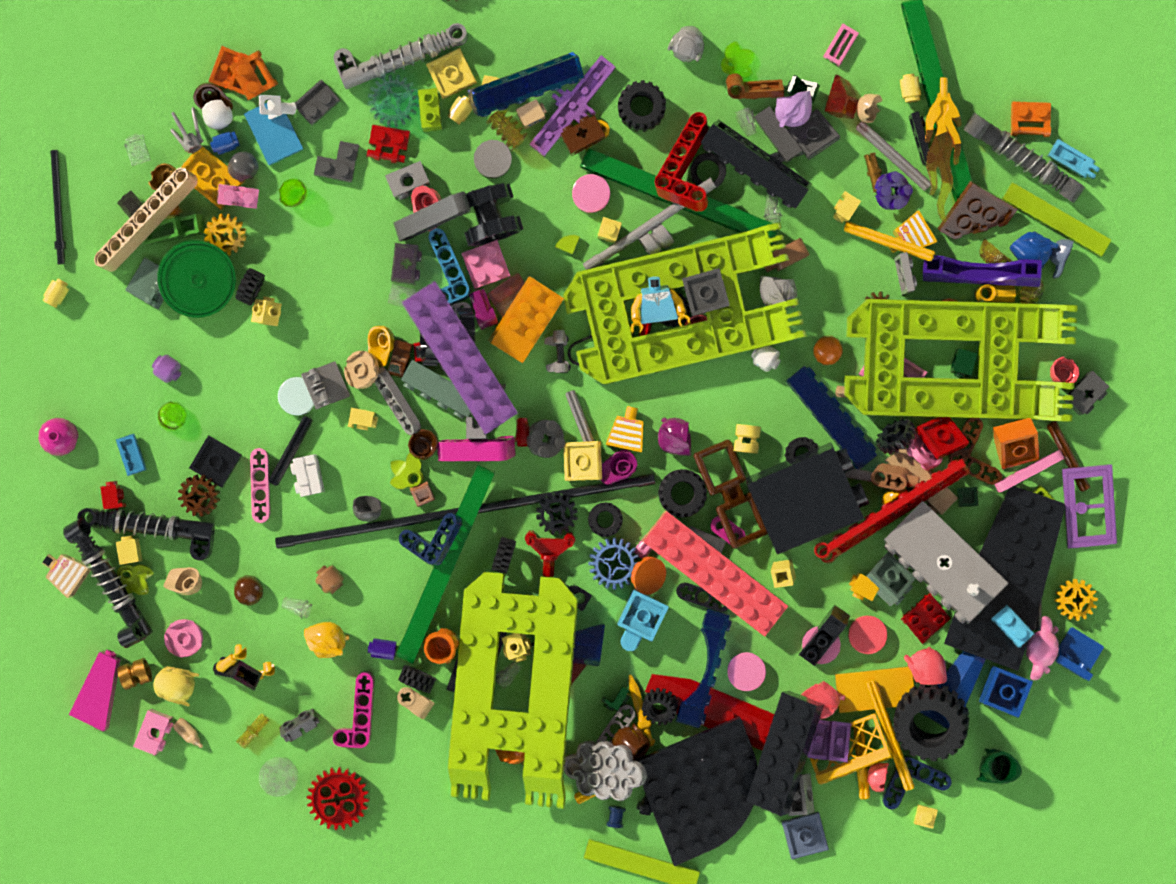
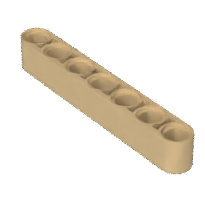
[94,168,198,272]

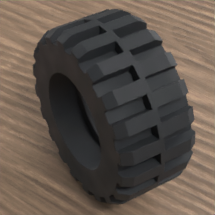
[893,684,970,761]

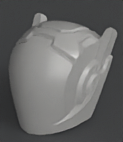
[667,26,704,63]
[760,276,797,309]

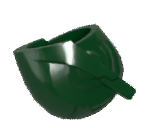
[976,748,1022,785]

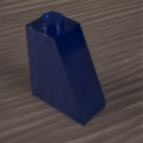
[573,624,605,666]

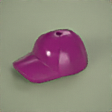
[601,450,637,484]

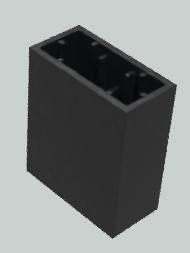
[746,442,869,555]

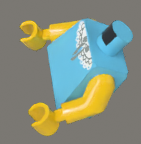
[630,276,690,333]

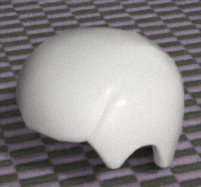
[202,100,233,130]

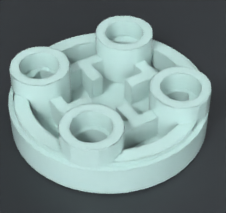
[278,377,314,416]

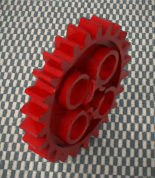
[306,767,370,830]

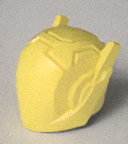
[154,666,199,706]

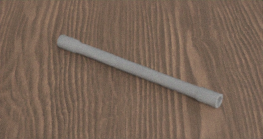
[583,178,716,270]

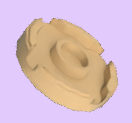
[344,351,379,389]

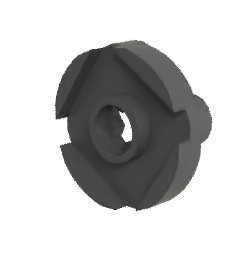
[526,420,565,458]

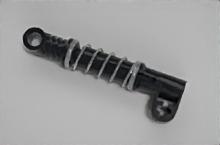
[77,508,215,561]
[63,518,153,648]

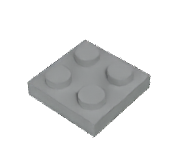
[894,252,917,295]

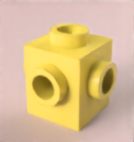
[251,297,282,326]
[502,633,532,663]

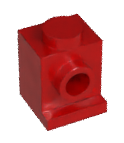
[100,481,127,510]

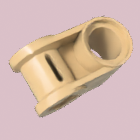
[397,687,435,720]

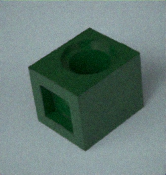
[950,348,978,379]

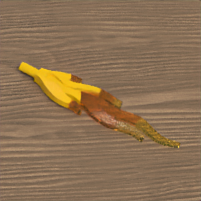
[925,77,961,222]

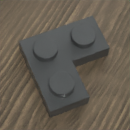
[314,141,359,183]

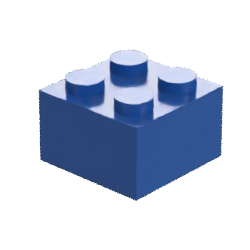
[979,666,1033,718]

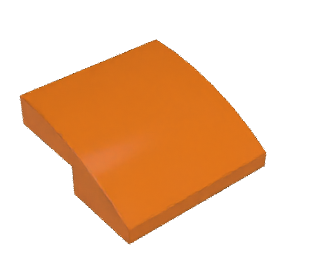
[208,46,257,95]

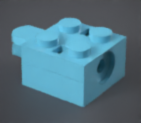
[617,589,669,651]

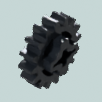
[876,418,917,455]
[536,493,578,535]

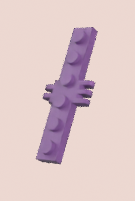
[529,55,616,157]

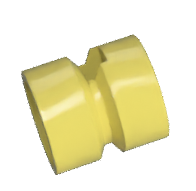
[733,424,761,454]

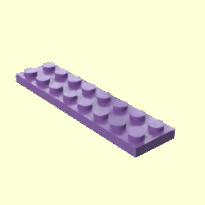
[401,281,518,434]

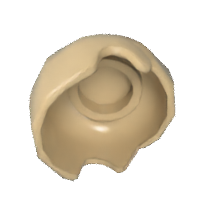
[857,94,882,123]

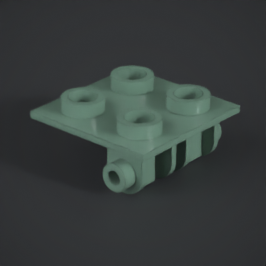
[125,258,164,309]

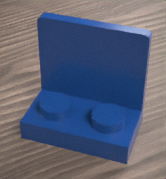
[1055,627,1104,681]

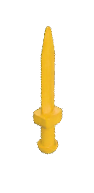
[629,674,655,747]

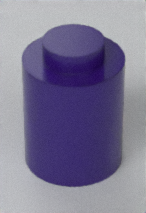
[368,638,397,661]

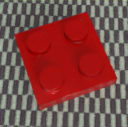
[916,417,969,460]

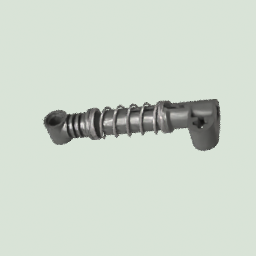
[964,112,1086,203]

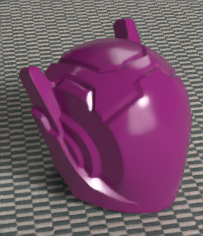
[658,417,691,456]

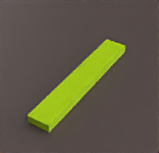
[1002,182,1111,257]
[584,839,700,884]

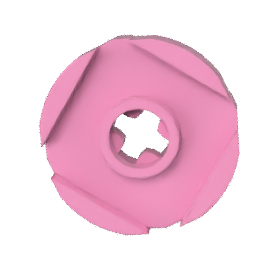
[906,434,943,471]

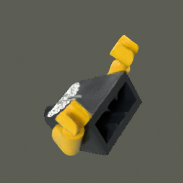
[213,644,275,691]

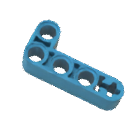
[429,228,470,305]

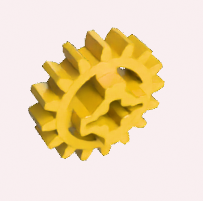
[204,214,246,255]
[1054,579,1098,621]

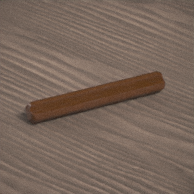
[1047,421,1090,492]

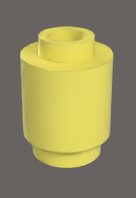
[899,74,921,103]
[447,95,474,125]
[43,278,69,308]

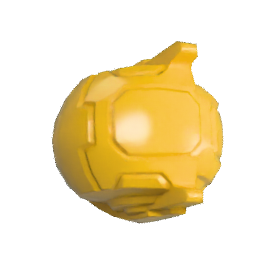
[304,622,349,658]

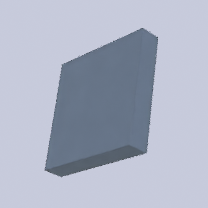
[781,812,829,859]

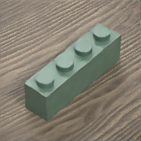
[401,360,472,419]

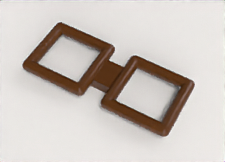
[694,439,768,549]

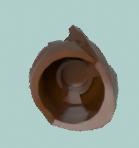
[613,724,650,761]

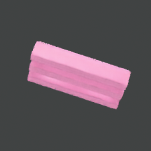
[823,24,859,67]

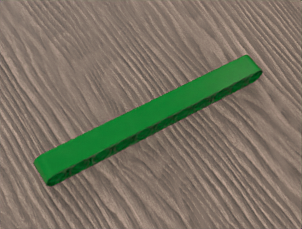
[901,0,972,202]
[580,148,778,245]
[395,465,495,664]

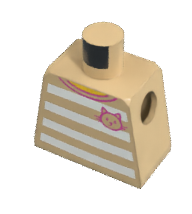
[42,554,91,598]

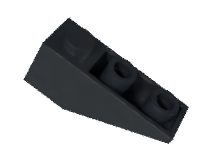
[799,605,850,666]

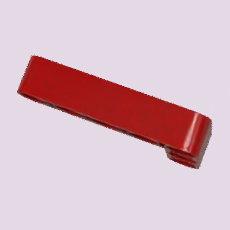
[654,112,709,212]

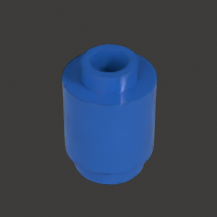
[210,131,240,155]

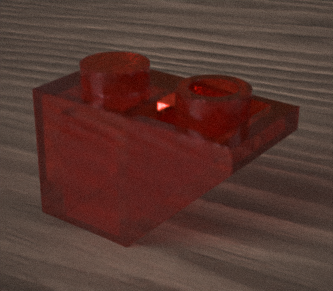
[825,75,859,119]

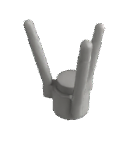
[170,107,203,153]

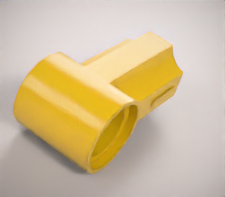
[974,284,1016,303]

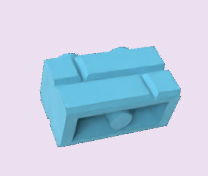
[992,605,1034,648]

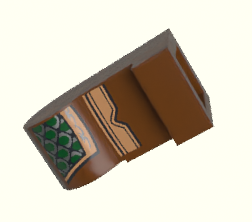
[388,340,413,378]

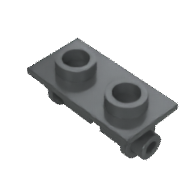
[279,708,320,742]

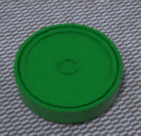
[157,240,236,318]

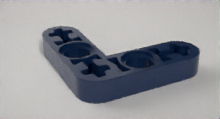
[399,513,462,566]
[882,756,952,810]

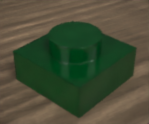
[957,487,978,507]

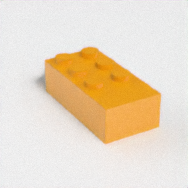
[488,276,564,363]

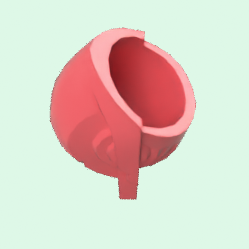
[904,647,947,685]
[800,681,845,719]

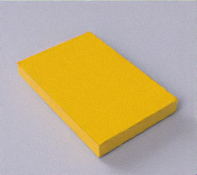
[181,145,245,210]

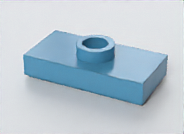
[116,434,147,476]

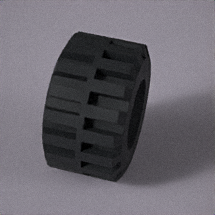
[618,80,666,132]
[658,469,707,517]

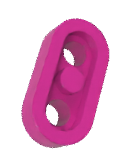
[710,516,745,545]

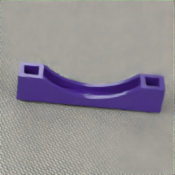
[923,255,1042,287]

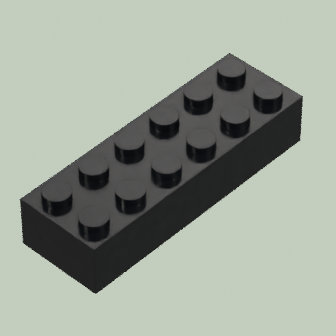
[700,119,812,209]
[746,690,824,816]

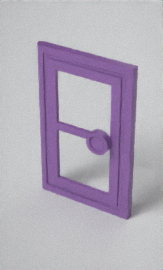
[1062,464,1117,549]

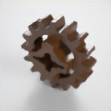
[178,474,220,517]

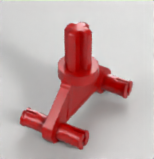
[525,530,575,577]

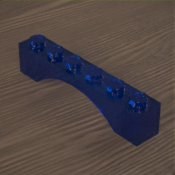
[675,609,732,728]

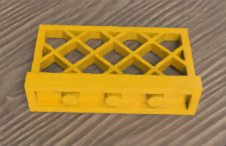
[810,713,893,785]

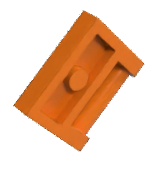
[229,50,278,100]
[1011,102,1051,137]

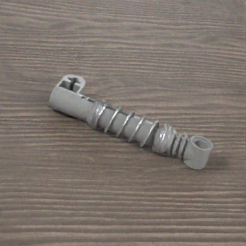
[333,23,468,90]

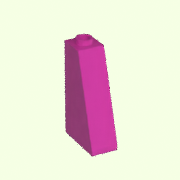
[69,649,121,732]

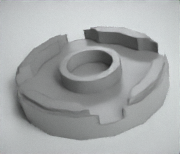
[474,140,512,178]

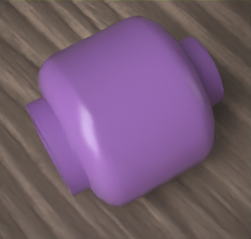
[152,355,182,383]

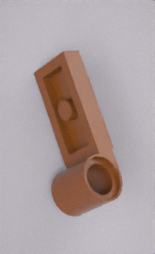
[726,74,784,99]

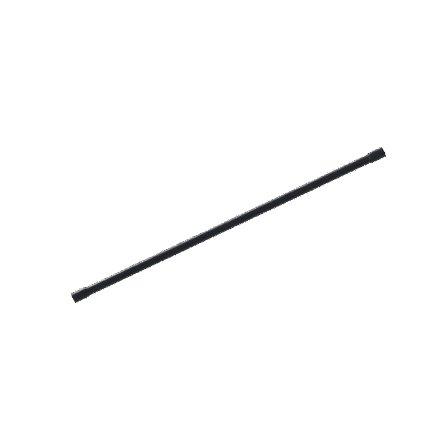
[275,474,655,549]

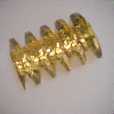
[486,109,528,152]

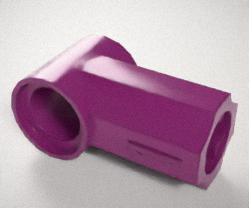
[469,289,498,330]

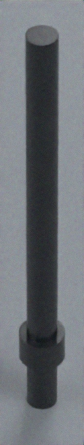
[50,150,66,265]

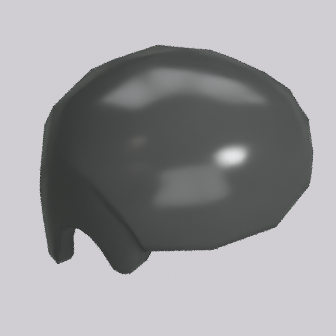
[227,151,259,182]
[353,496,382,522]

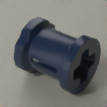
[606,806,626,828]

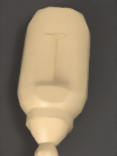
[173,718,203,748]

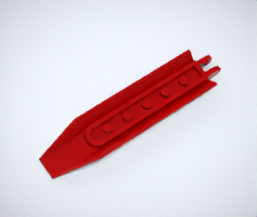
[645,674,774,751]

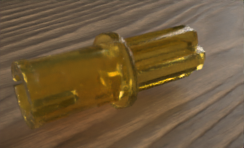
[236,713,269,749]

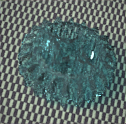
[368,75,419,127]

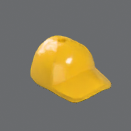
[368,326,395,367]

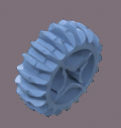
[588,538,639,590]

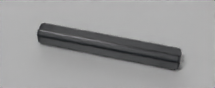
[269,416,313,486]

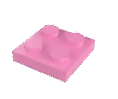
[461,240,511,289]

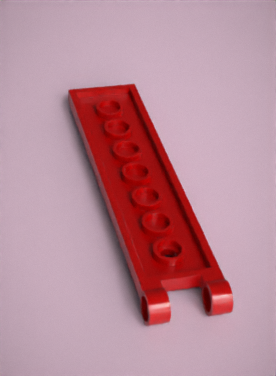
[814,459,970,564]

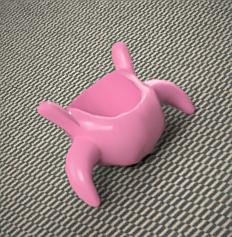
[1026,616,1059,681]

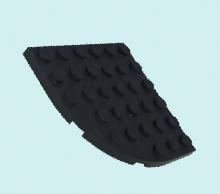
[634,716,757,866]

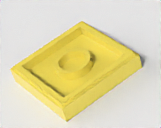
[426,48,477,99]
[564,441,602,481]

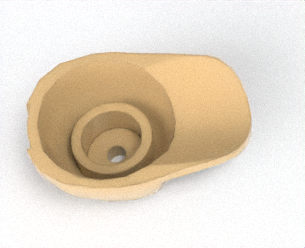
[164,567,202,595]

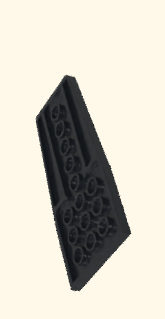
[944,486,1065,671]

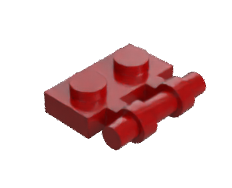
[367,124,410,164]

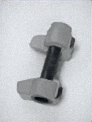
[544,330,571,373]

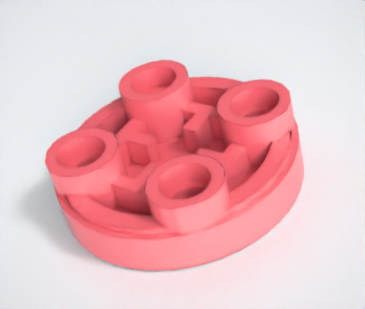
[848,615,887,654]

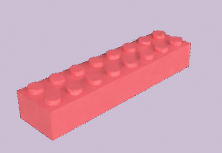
[642,511,788,637]

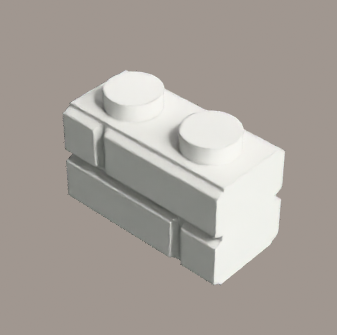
[290,454,325,497]

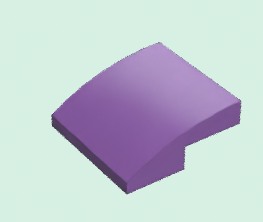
[807,720,851,762]

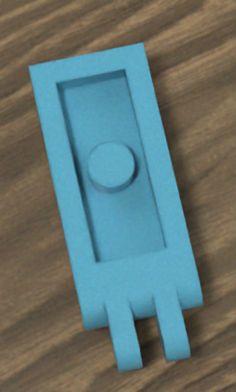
[1047,139,1100,179]

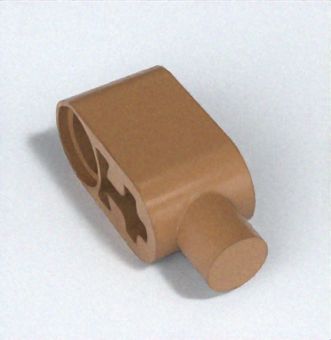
[764,238,810,272]
[871,463,920,490]

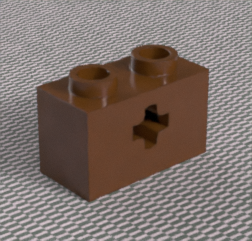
[561,115,605,157]

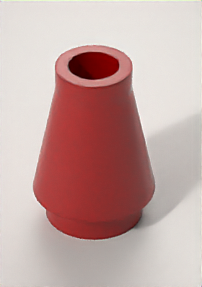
[515,418,530,447]

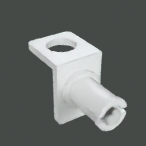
[259,95,296,120]

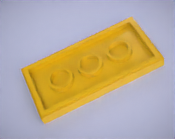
[835,666,914,713]

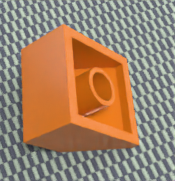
[993,418,1039,469]

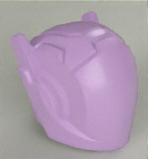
[775,91,812,128]

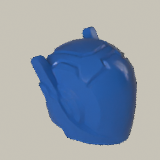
[1010,231,1059,268]

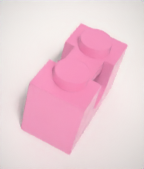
[217,184,259,209]
[134,709,173,755]

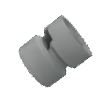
[638,224,674,255]

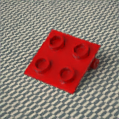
[901,593,951,644]

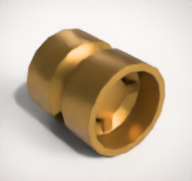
[117,658,152,690]

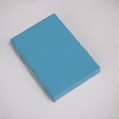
[244,103,304,166]

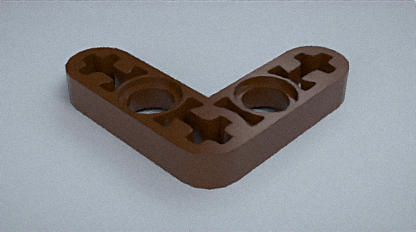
[948,418,1002,485]

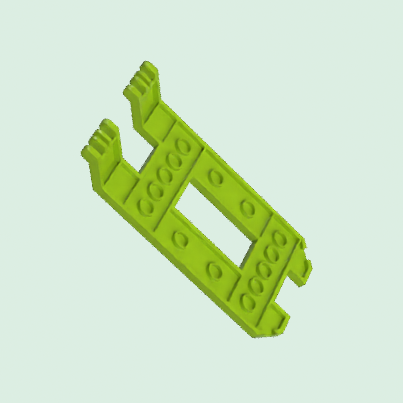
[563,222,807,384]
[844,299,1078,422]
[448,572,578,809]

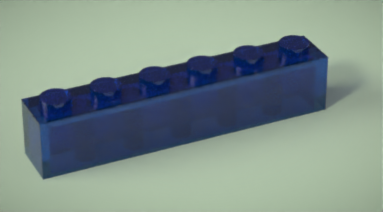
[467,52,584,117]
[785,366,877,470]

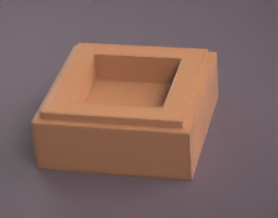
[410,481,435,507]

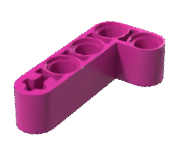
[437,436,516,461]
[333,671,375,748]

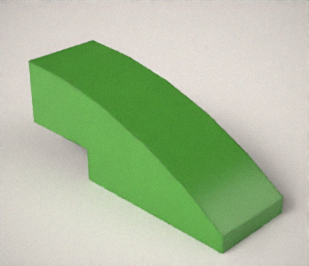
[145,213,205,245]

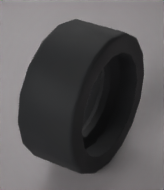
[690,153,726,189]

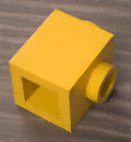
[849,573,879,601]

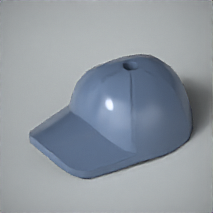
[1050,239,1074,279]

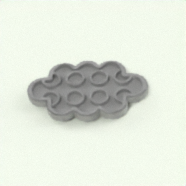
[564,740,647,801]

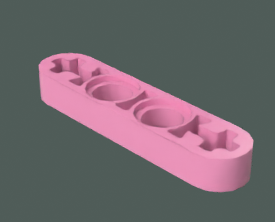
[250,448,270,523]
[994,450,1064,493]

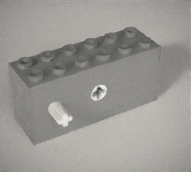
[884,501,1008,624]

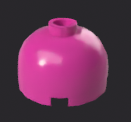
[38,418,79,456]

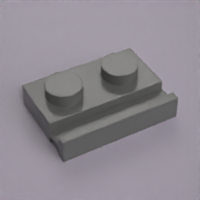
[295,79,340,126]

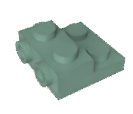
[867,552,916,607]

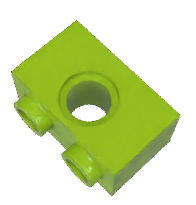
[418,88,442,132]

